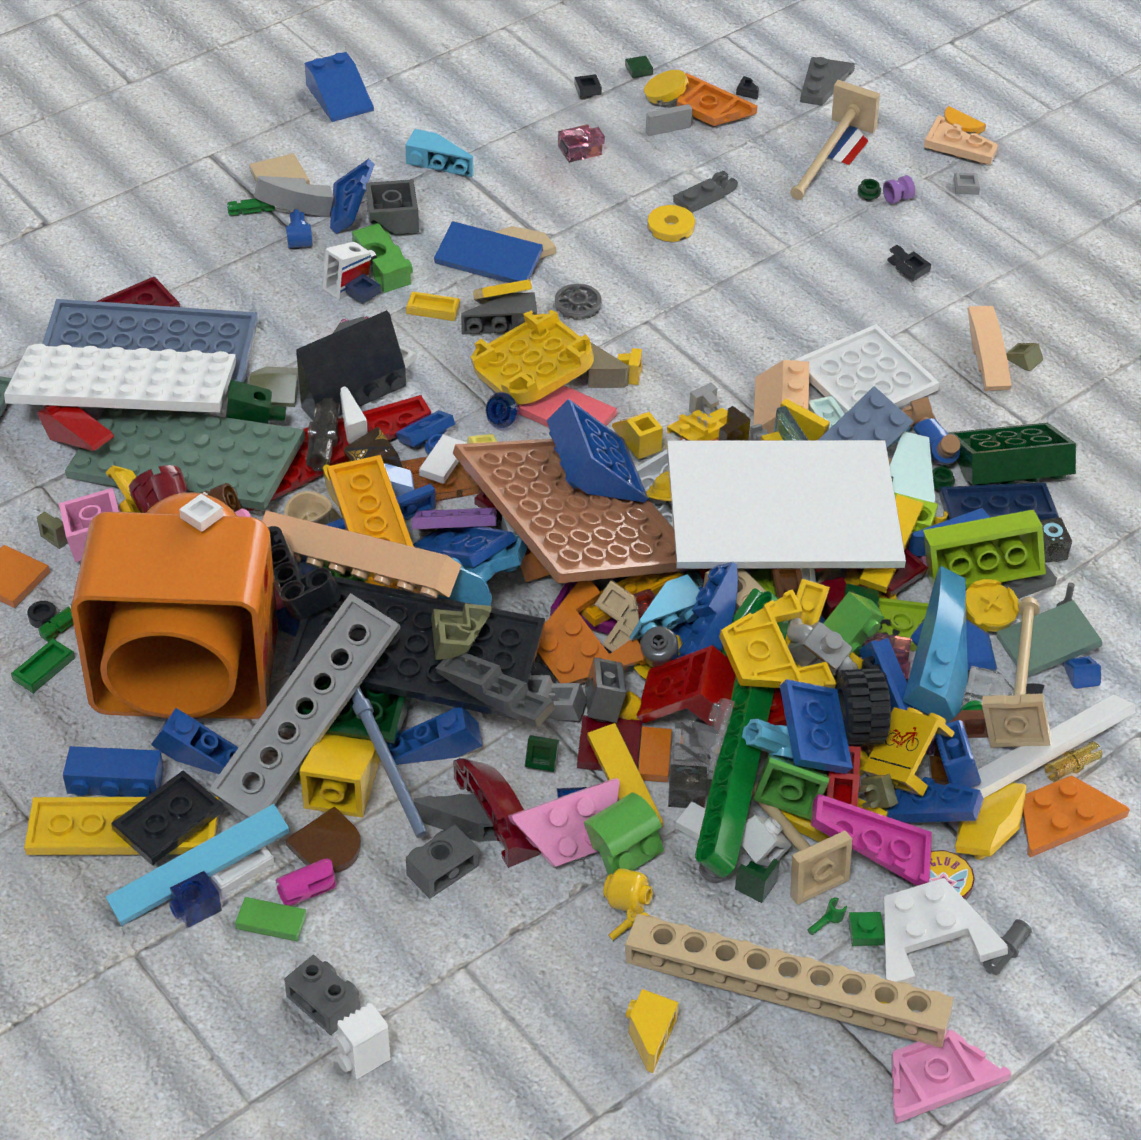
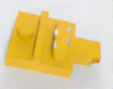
[667,408,728,441]

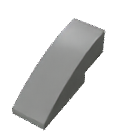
[254,176,333,217]
[528,675,586,721]

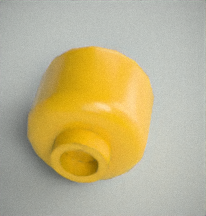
[603,868,653,912]

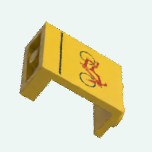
[862,707,955,796]

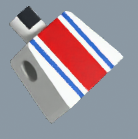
[322,242,377,300]

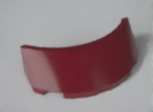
[453,758,541,868]

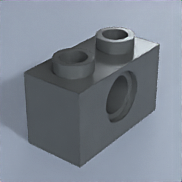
[585,657,626,723]
[406,825,479,899]

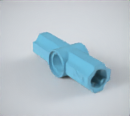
[742,719,794,762]

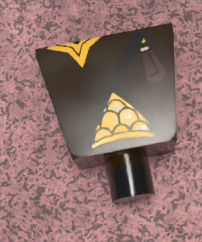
[343,427,403,468]

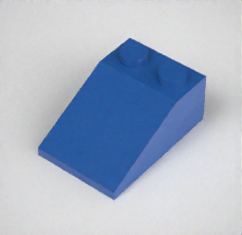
[304,52,374,122]

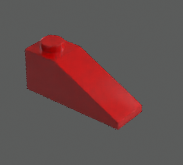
[37,405,114,451]

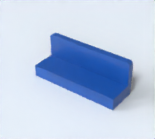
[859,638,919,712]

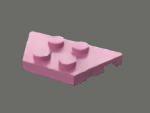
[508,778,620,867]
[891,1029,1011,1124]

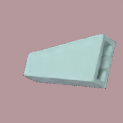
[890,432,935,503]

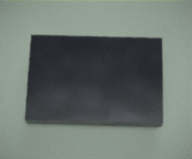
[111,770,225,866]

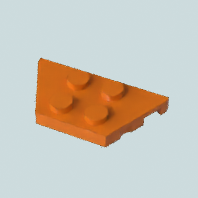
[677,73,758,126]
[1022,775,1130,858]

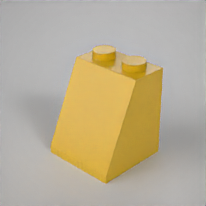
[300,734,380,818]

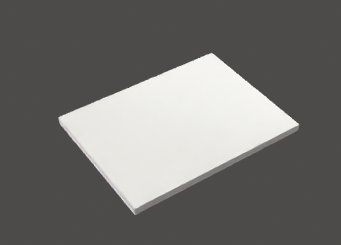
[667,440,906,569]

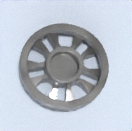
[555,284,601,320]

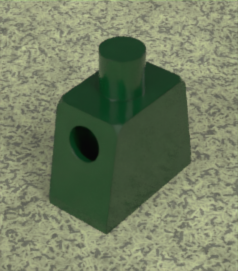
[226,380,286,424]

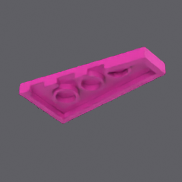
[811,794,932,886]

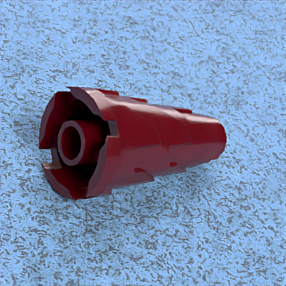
[129,465,188,513]

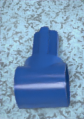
[286,209,313,248]

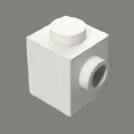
[741,815,792,866]

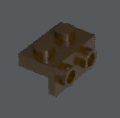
[719,406,751,441]

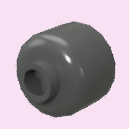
[640,626,679,667]

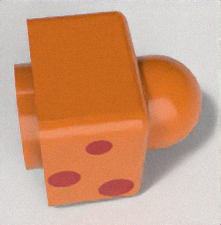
[71,492,278,719]

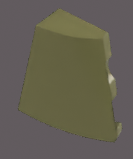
[431,603,492,660]

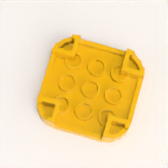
[470,309,594,404]

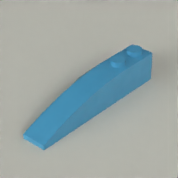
[903,566,968,724]

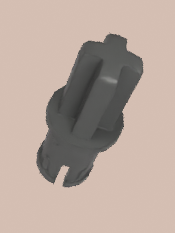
[983,919,1032,975]

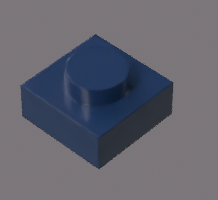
[345,274,381,304]

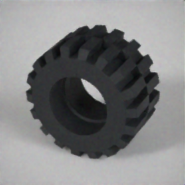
[835,668,891,746]

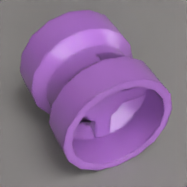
[883,175,915,204]

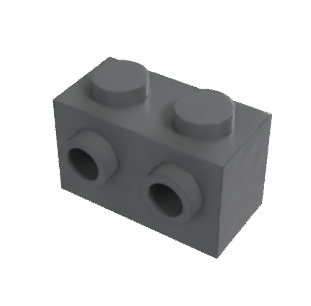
[284,954,360,1035]

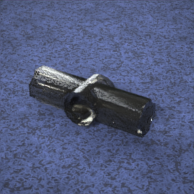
[306,398,340,471]

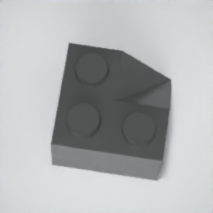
[365,179,419,234]

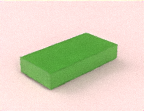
[235,897,307,942]

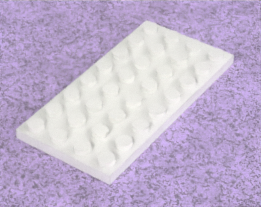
[4,344,236,413]

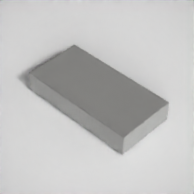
[646,104,692,136]

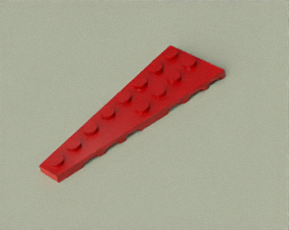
[246,395,431,511]

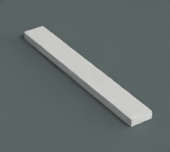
[971,694,1136,798]

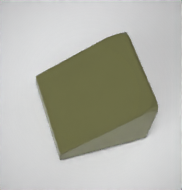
[1006,343,1043,371]

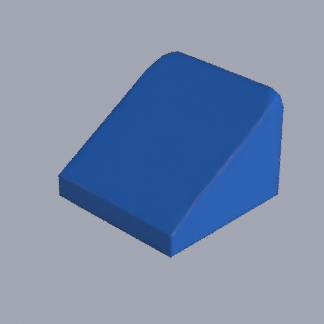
[1063,656,1101,689]

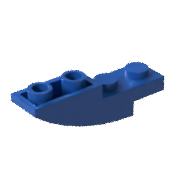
[678,562,738,658]

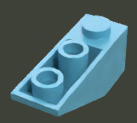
[405,129,474,177]
[629,574,700,641]

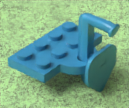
[437,534,527,606]

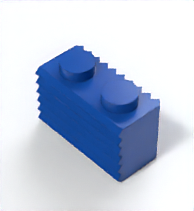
[935,720,981,788]

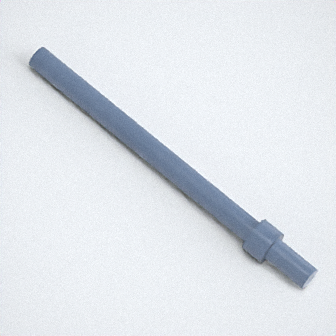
[351,687,428,838]

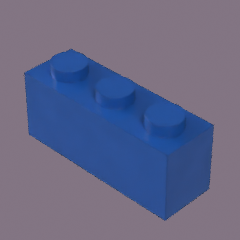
[63,746,164,797]

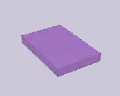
[412,507,499,529]

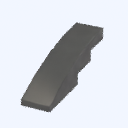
[435,653,555,729]

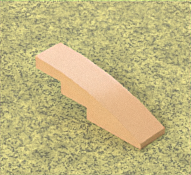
[967,306,1012,391]

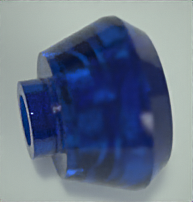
[485,392,520,428]

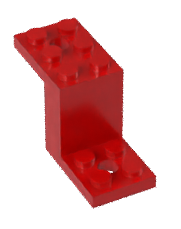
[636,645,787,735]

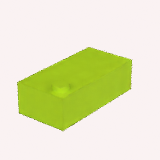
[923,510,1046,589]

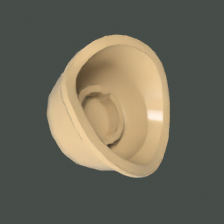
[284,491,333,525]

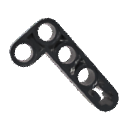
[268,526,341,619]

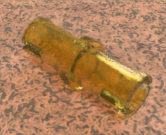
[1045,741,1103,782]

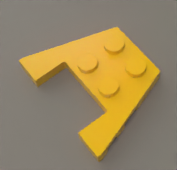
[719,590,836,689]

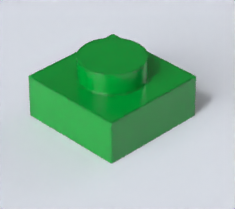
[848,912,885,946]

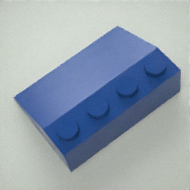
[546,399,648,502]

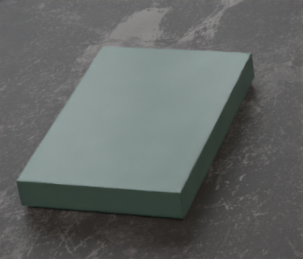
[997,600,1102,677]

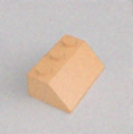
[753,360,809,434]

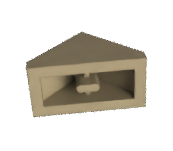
[587,342,629,388]

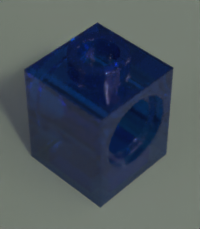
[169,871,222,928]

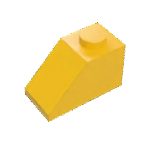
[625,989,679,1073]

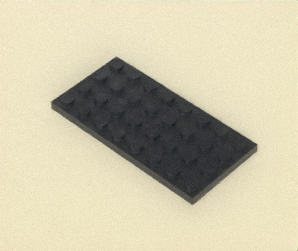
[285,576,545,719]

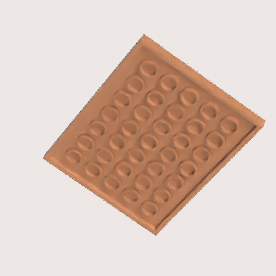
[453,439,696,583]

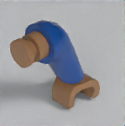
[901,397,960,466]

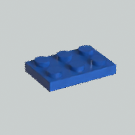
[780,679,853,774]

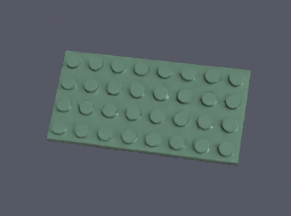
[65,408,306,510]

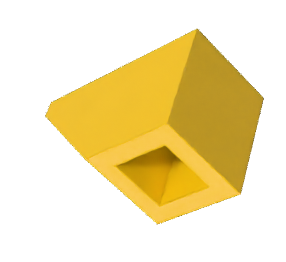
[612,412,663,460]

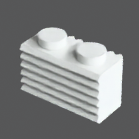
[334,1003,391,1079]

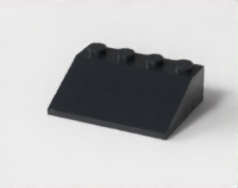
[296,310,406,425]

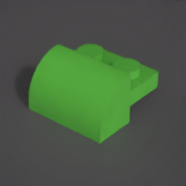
[583,792,664,875]

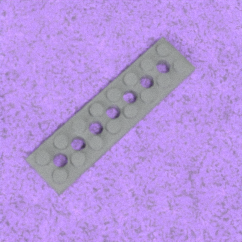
[208,593,401,818]

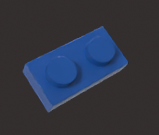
[396,410,455,447]

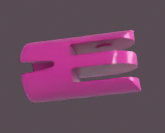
[276,858,336,906]

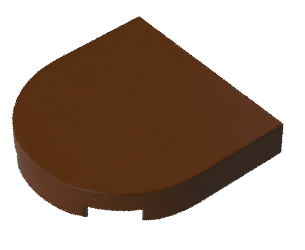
[285,806,361,873]

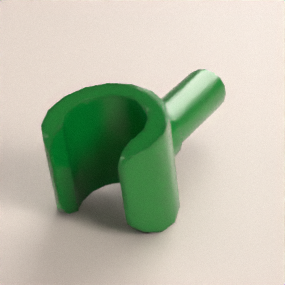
[807,897,847,935]

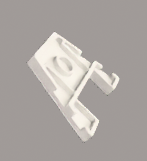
[884,878,1008,984]

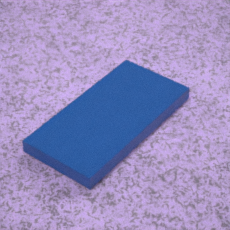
[434,221,543,283]
[413,526,516,567]

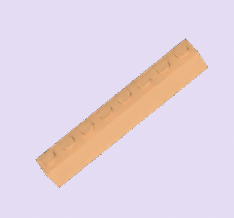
[262,511,461,599]

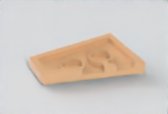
[924,114,998,165]

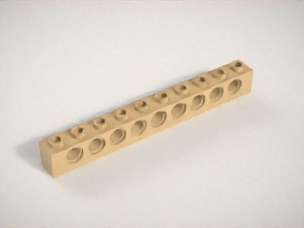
[625,914,954,1048]

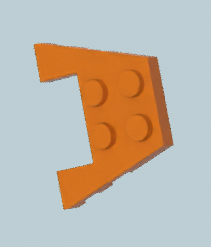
[537,581,646,684]

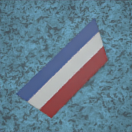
[827,126,869,165]

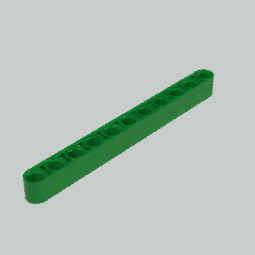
[695,591,789,878]

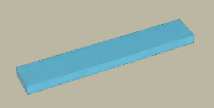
[106,804,290,926]

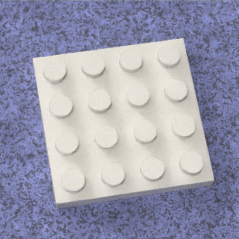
[795,324,939,414]

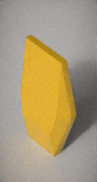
[955,783,1027,860]

